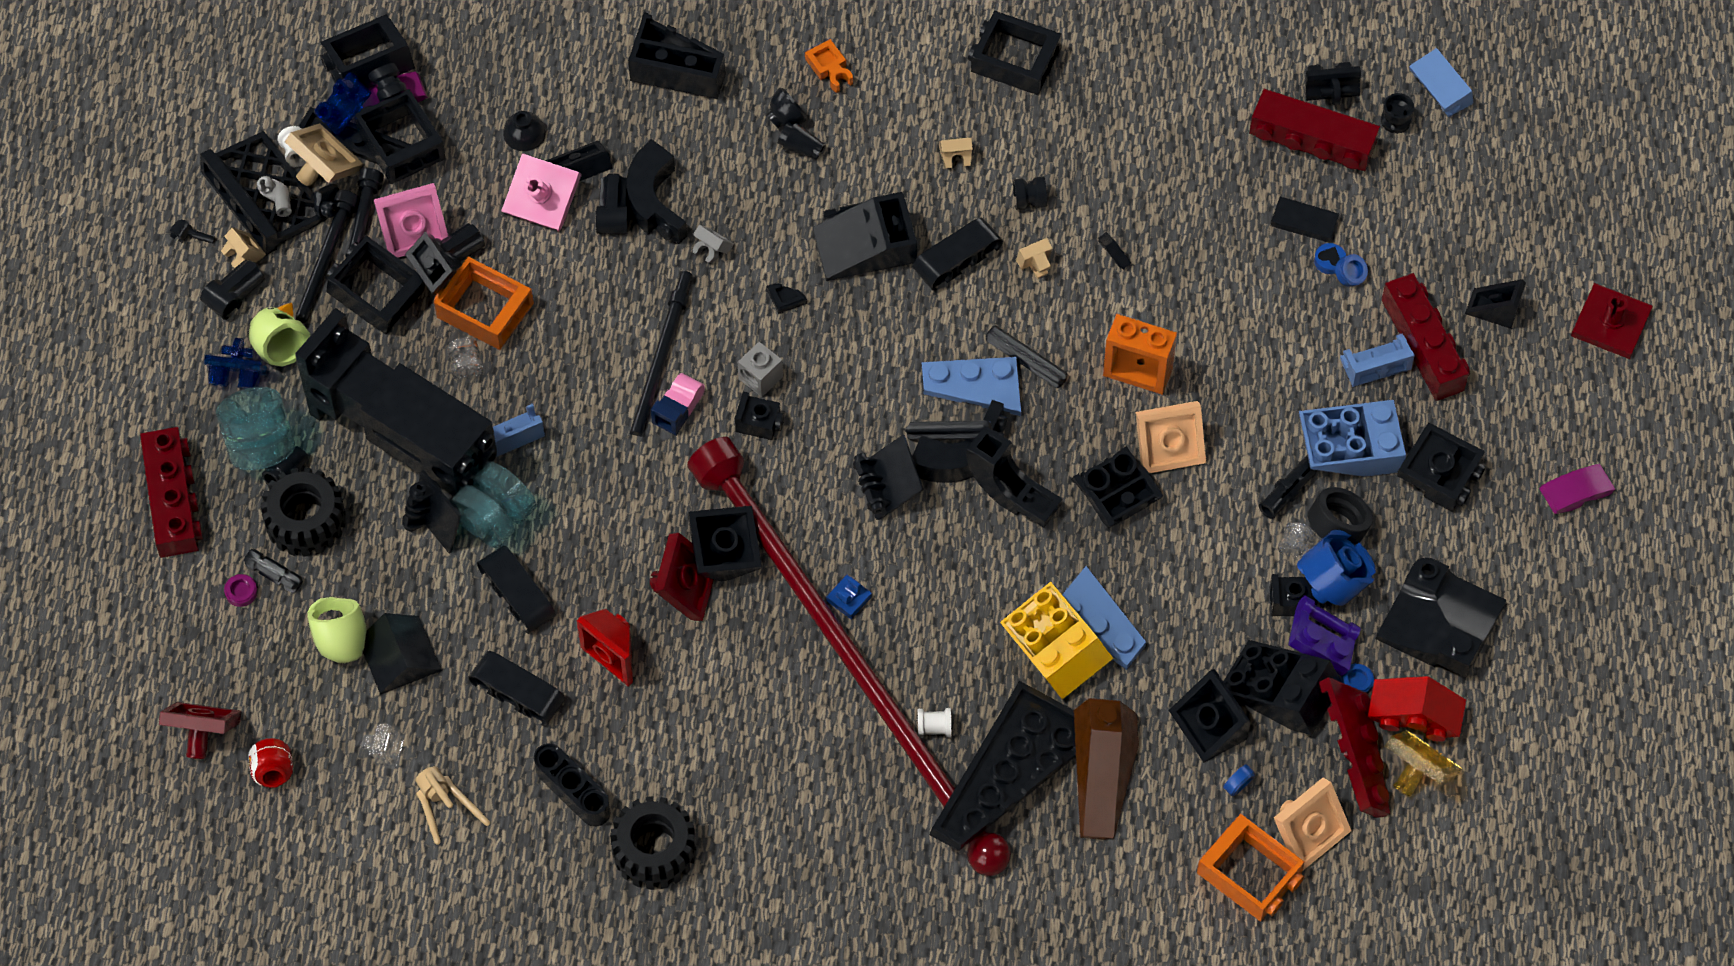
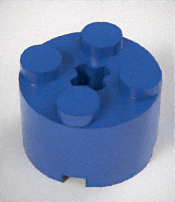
[1297,530,1376,606]

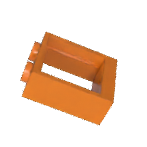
[434,256,534,350]
[1103,314,1177,395]
[1197,813,1305,922]

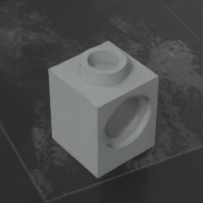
[737,342,783,397]

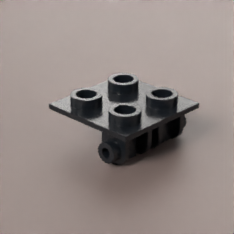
[853,435,924,520]
[402,470,461,554]

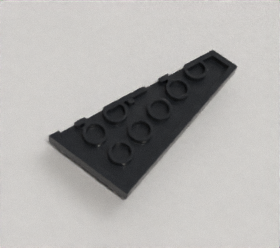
[929,681,1076,851]

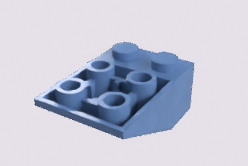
[1299,400,1406,477]

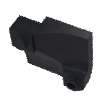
[1375,558,1507,677]

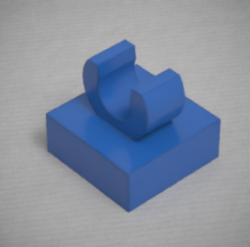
[826,575,872,619]

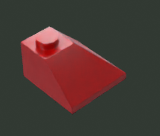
[577,609,633,687]

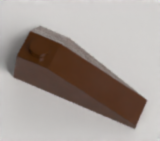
[1074,698,1139,840]

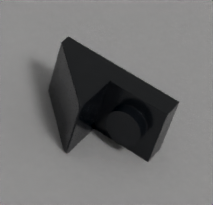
[405,232,462,295]

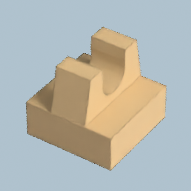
[939,137,973,168]
[221,227,266,268]
[1016,238,1053,279]

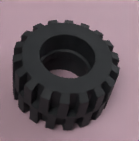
[261,468,346,557]
[610,796,696,890]

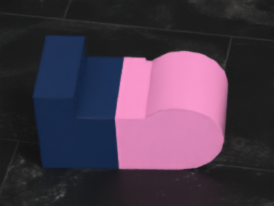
[651,373,705,436]

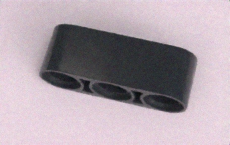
[912,217,1003,291]
[477,545,556,634]
[468,651,565,726]
[534,743,611,827]

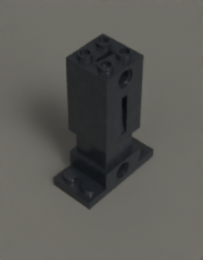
[295,308,497,498]

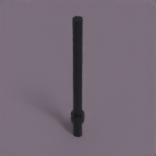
[630,271,693,437]

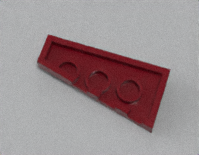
[1319,677,1390,818]

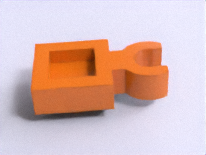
[805,39,853,93]

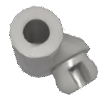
[257,176,292,217]

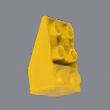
[1000,582,1114,699]

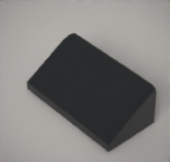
[545,140,613,182]

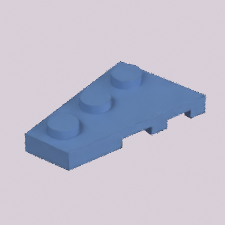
[922,357,1021,416]
[1062,566,1146,670]

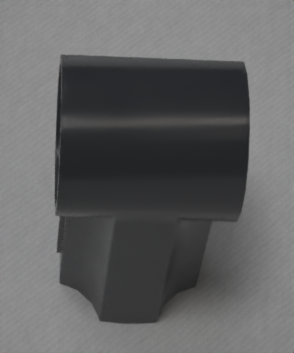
[596,174,629,234]
[436,223,485,262]
[200,260,265,320]

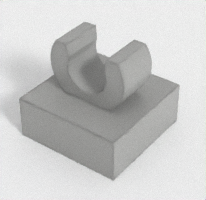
[693,225,734,263]

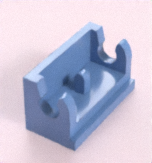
[1409,48,1473,117]
[1340,334,1415,387]
[493,404,545,457]

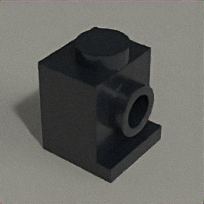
[735,391,785,440]
[1269,574,1318,616]

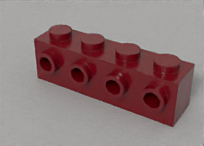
[1249,89,1380,171]
[1381,273,1470,401]
[140,427,203,558]

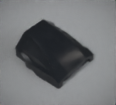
[1071,446,1163,529]

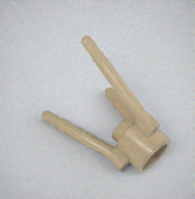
[415,766,490,845]

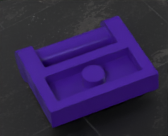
[1288,596,1361,676]

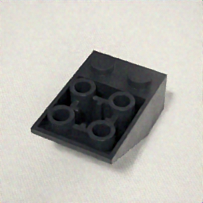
[812,192,917,281]
[1223,640,1342,735]

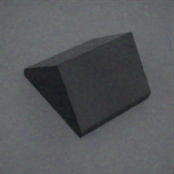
[688,506,762,582]
[362,613,442,695]
[1168,669,1250,763]

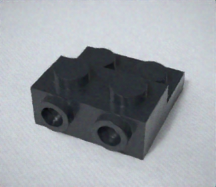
[1397,422,1486,512]

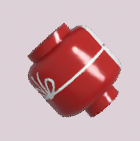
[248,738,293,788]

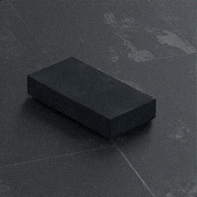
[1270,197,1339,243]

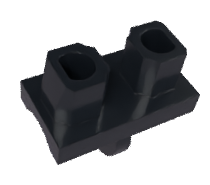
[1305,62,1362,105]

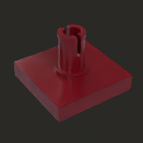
[1571,283,1653,359]
[650,533,714,621]
[159,702,241,759]

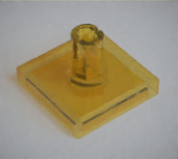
[1385,731,1462,797]

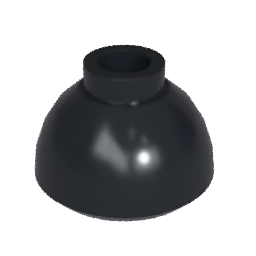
[766,88,807,129]
[503,111,546,151]

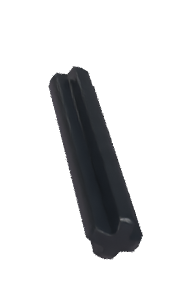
[986,326,1068,388]
[905,420,993,441]

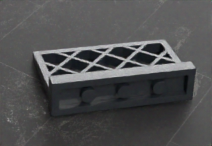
[200,131,328,256]

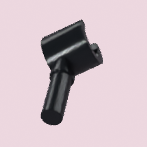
[170,219,216,244]

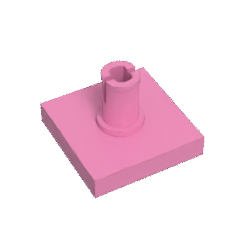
[501,154,581,231]
[374,183,448,258]

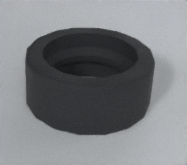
[1308,487,1373,545]

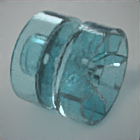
[216,387,295,470]
[450,462,537,548]

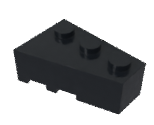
[628,12,726,99]

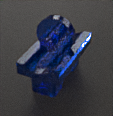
[314,72,372,135]
[204,338,267,391]

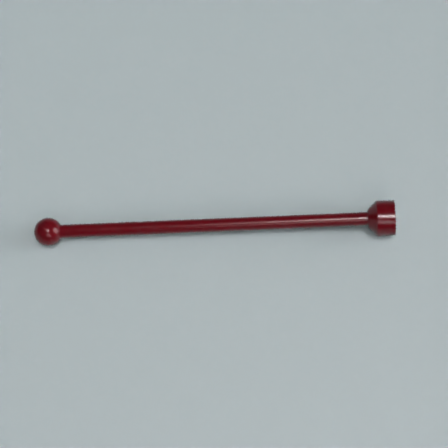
[687,437,1011,876]

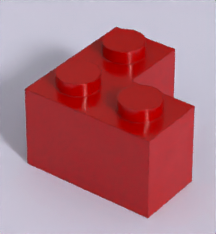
[1368,676,1466,742]

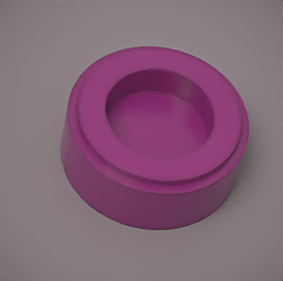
[224,574,258,607]

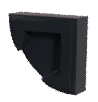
[1098,232,1131,269]
[766,284,807,314]

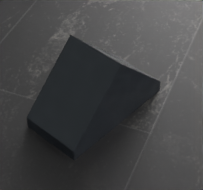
[1465,279,1526,329]

